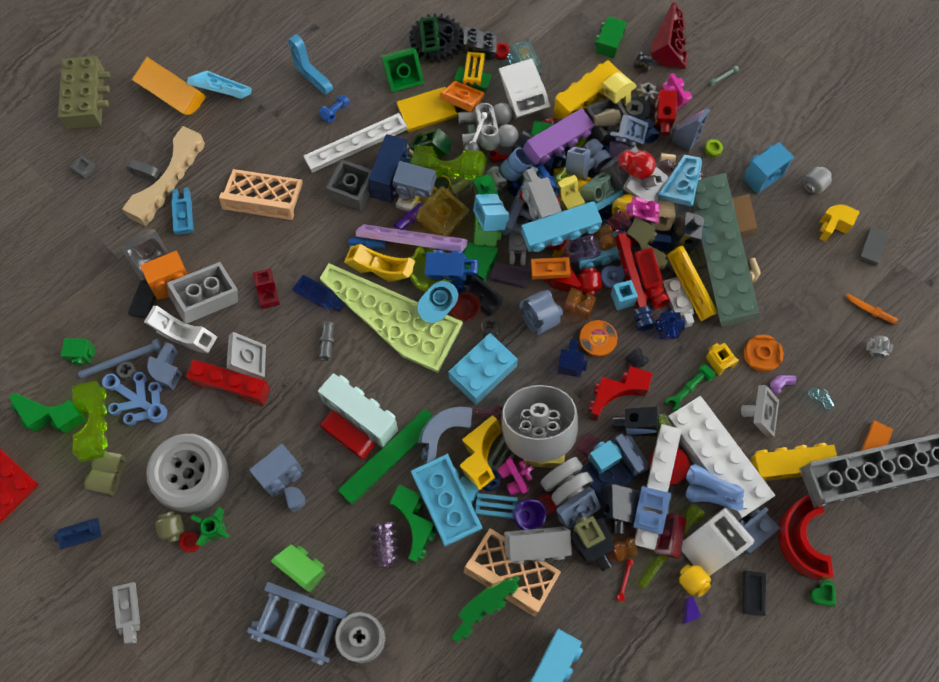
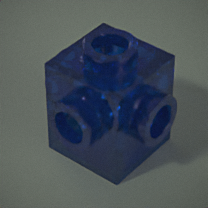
[656,311,685,340]

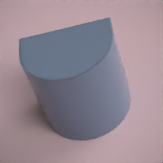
[284,487,305,512]

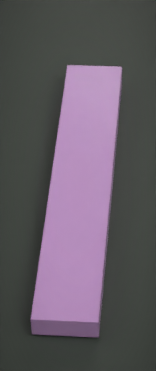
[356,224,467,252]

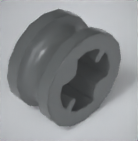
[116,362,136,381]

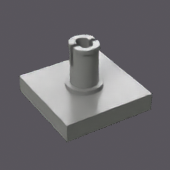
[623,167,669,203]
[227,332,266,380]
[741,385,779,437]

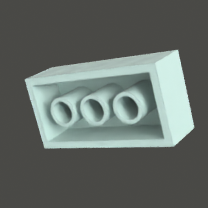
[318,373,398,448]

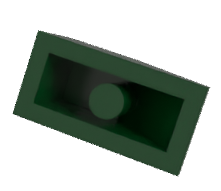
[410,128,453,158]

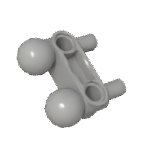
[458,103,518,150]

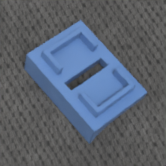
[633,486,671,534]

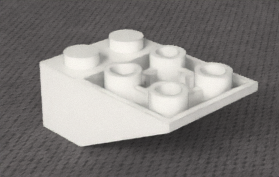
[499,58,550,120]
[681,507,754,576]

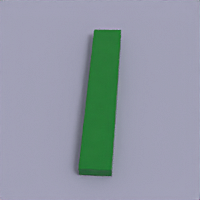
[338,408,433,505]

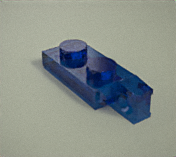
[292,275,344,312]

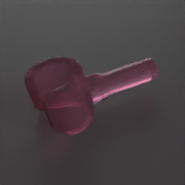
[475,405,503,419]

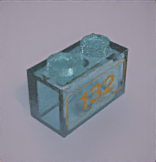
[508,39,542,76]

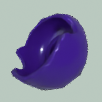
[513,499,547,530]

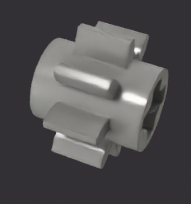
[635,82,658,103]
[866,335,893,359]

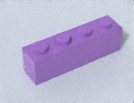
[522,108,594,166]

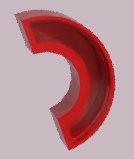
[778,495,834,581]

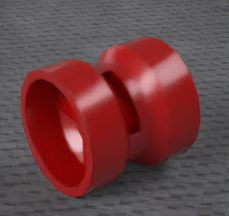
[645,285,671,309]

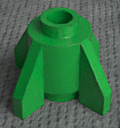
[191,507,230,547]

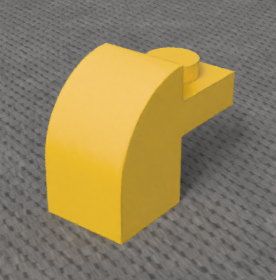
[819,205,860,242]

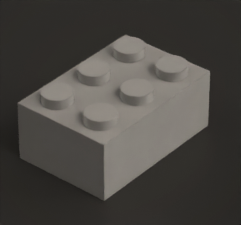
[167,262,238,324]

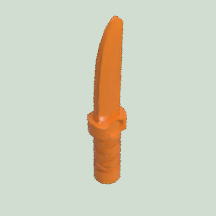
[846,294,898,325]

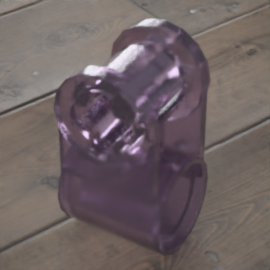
[563,235,601,263]

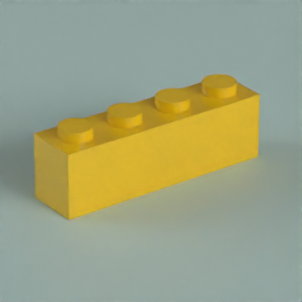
[750,443,837,481]

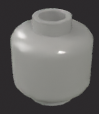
[804,167,832,194]

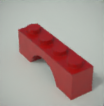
[186,359,271,406]

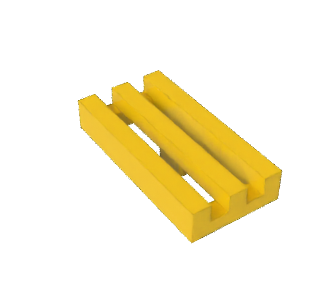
[463,52,485,85]

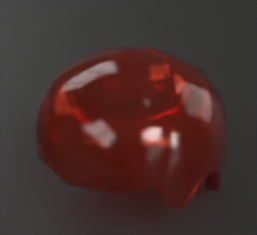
[451,292,481,322]

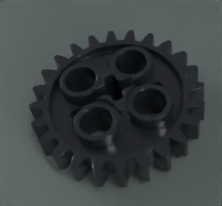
[409,13,464,63]

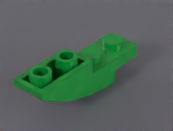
[451,576,520,643]

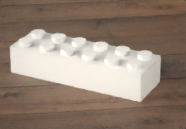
[664,396,775,521]

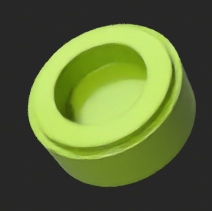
[704,139,723,158]

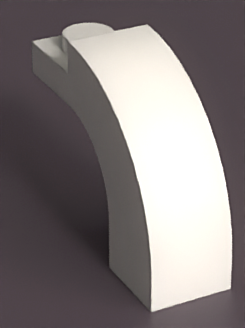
[144,306,217,353]

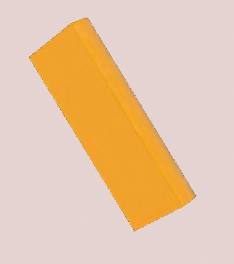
[132,57,206,115]

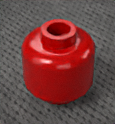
[577,268,602,296]

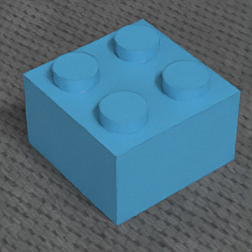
[743,142,794,195]

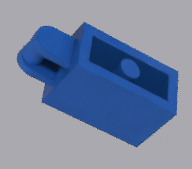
[425,250,479,280]

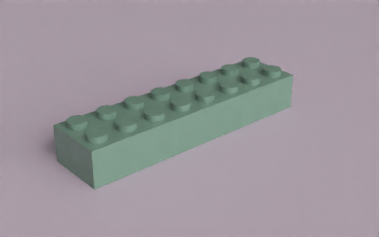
[693,173,760,327]

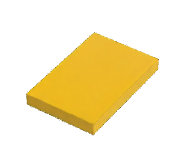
[397,87,457,133]

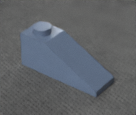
[671,108,710,152]

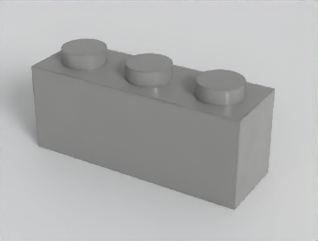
[504,526,572,564]

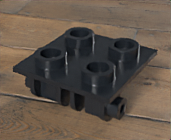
[461,27,497,60]

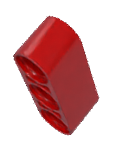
[319,410,376,460]

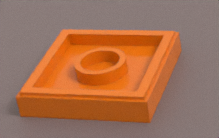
[439,81,485,112]

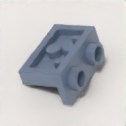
[610,115,649,146]
[613,434,649,478]
[556,487,601,530]
[740,507,779,555]

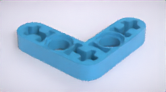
[288,34,333,95]

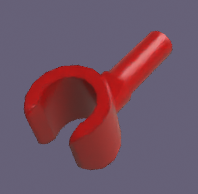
[489,149,509,163]

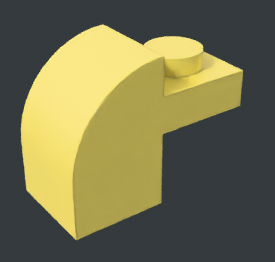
[603,72,636,106]
[557,175,585,211]

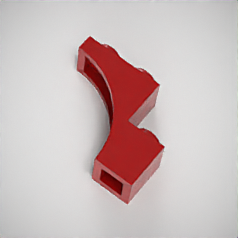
[588,366,653,420]

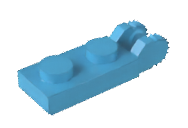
[171,187,194,235]

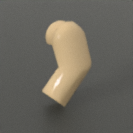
[747,258,761,283]

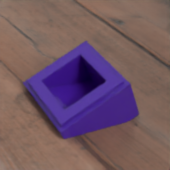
[683,596,701,624]

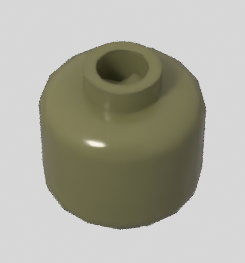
[155,511,185,543]

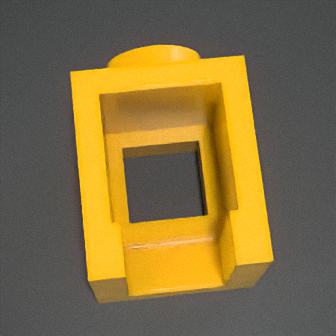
[705,343,739,376]

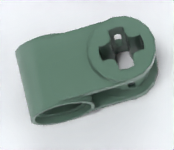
[580,172,615,202]

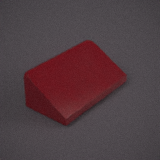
[654,514,686,559]

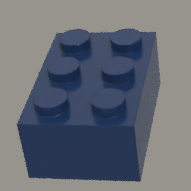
[368,134,411,203]

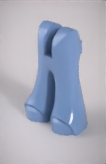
[686,464,744,511]

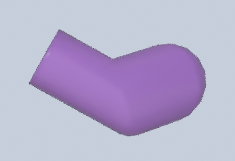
[770,375,796,394]

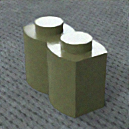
[84,450,126,497]

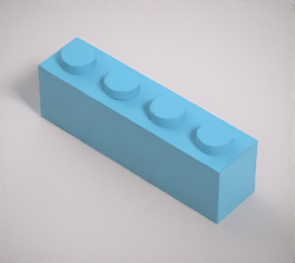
[521,201,602,252]

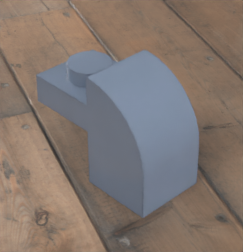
[566,147,595,179]
[147,342,182,390]

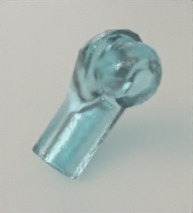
[809,386,836,410]

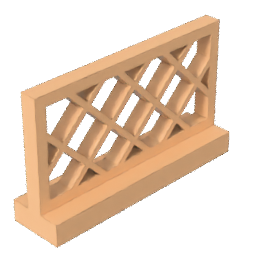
[219,169,303,220]
[463,528,561,617]

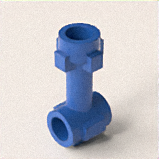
[319,94,350,123]

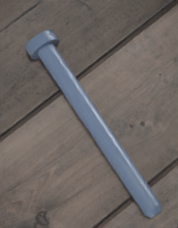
[78,338,162,378]

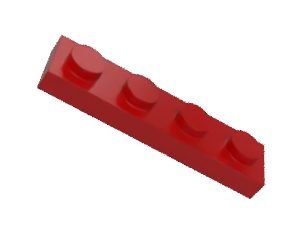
[614,233,648,309]

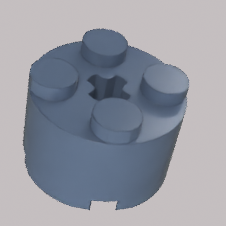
[520,290,563,335]

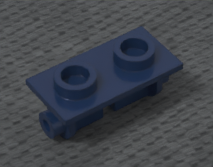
[54,518,102,550]

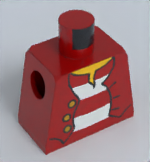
[654,90,677,136]

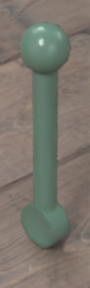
[709,66,739,86]

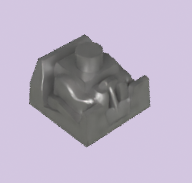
[121,229,169,281]

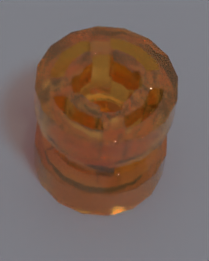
[594,225,617,251]
[613,536,638,562]

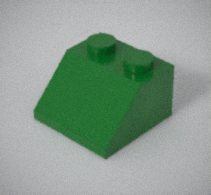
[380,47,424,92]

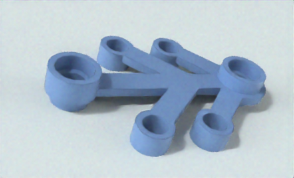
[102,372,167,426]

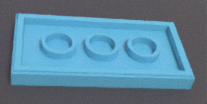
[411,454,483,547]

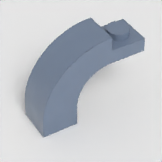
[418,407,472,464]

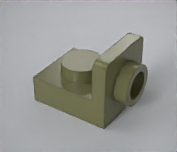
[573,516,606,550]

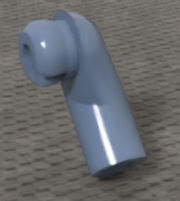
[252,608,281,632]

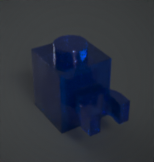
[557,339,587,377]

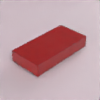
[634,247,664,289]

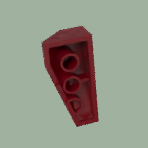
[650,2,688,69]

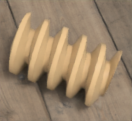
[652,199,676,231]

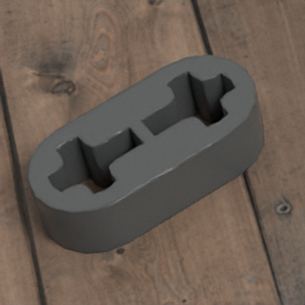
[126,160,161,182]

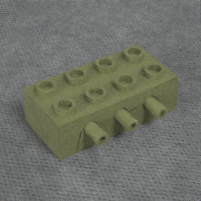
[58,56,110,129]

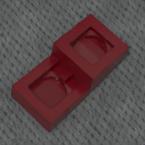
[253,268,280,310]

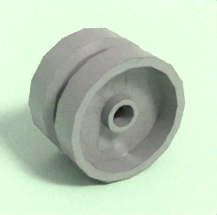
[540,457,594,507]
[335,612,386,664]

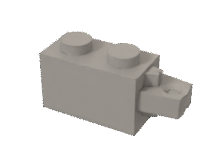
[522,168,562,221]

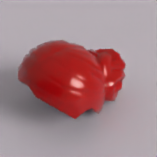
[618,150,656,179]

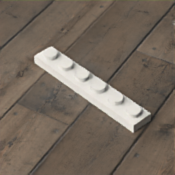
[304,113,407,173]
[634,424,682,550]

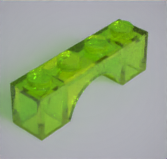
[410,145,487,180]
[73,380,108,462]

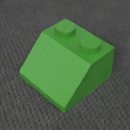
[271,544,326,593]

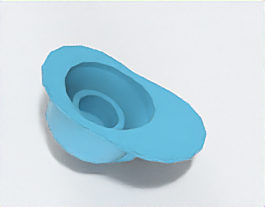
[417,281,458,323]

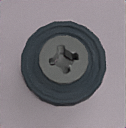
[621,97,650,121]

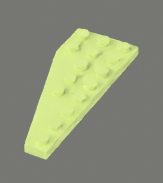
[320,263,463,373]

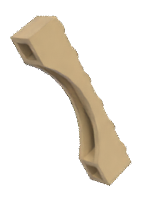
[122,126,205,227]

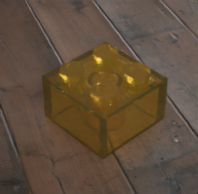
[416,186,470,237]

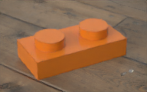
[531,257,571,279]

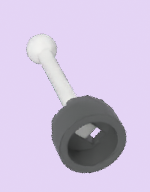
[463,112,487,156]

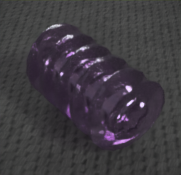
[371,522,399,568]

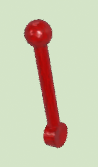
[616,559,634,602]

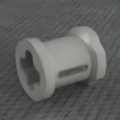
[485,166,507,190]

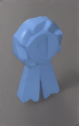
[601,264,640,288]

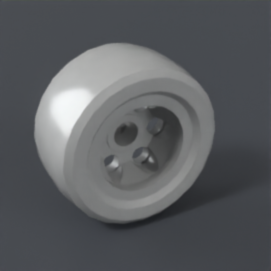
[502,385,579,462]
[146,434,229,513]

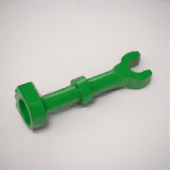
[664,364,716,412]

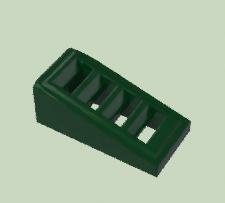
[419,16,440,53]

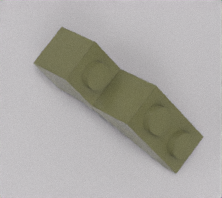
[627,218,668,286]

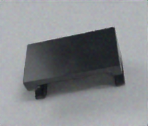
[462,275,503,318]

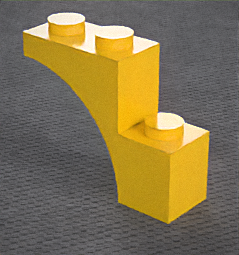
[344,244,415,282]
[460,415,502,490]

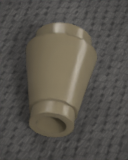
[593,108,621,126]

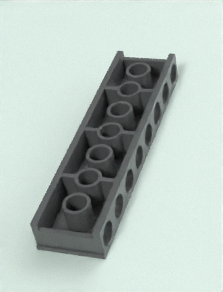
[799,434,939,508]

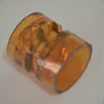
[563,287,597,319]

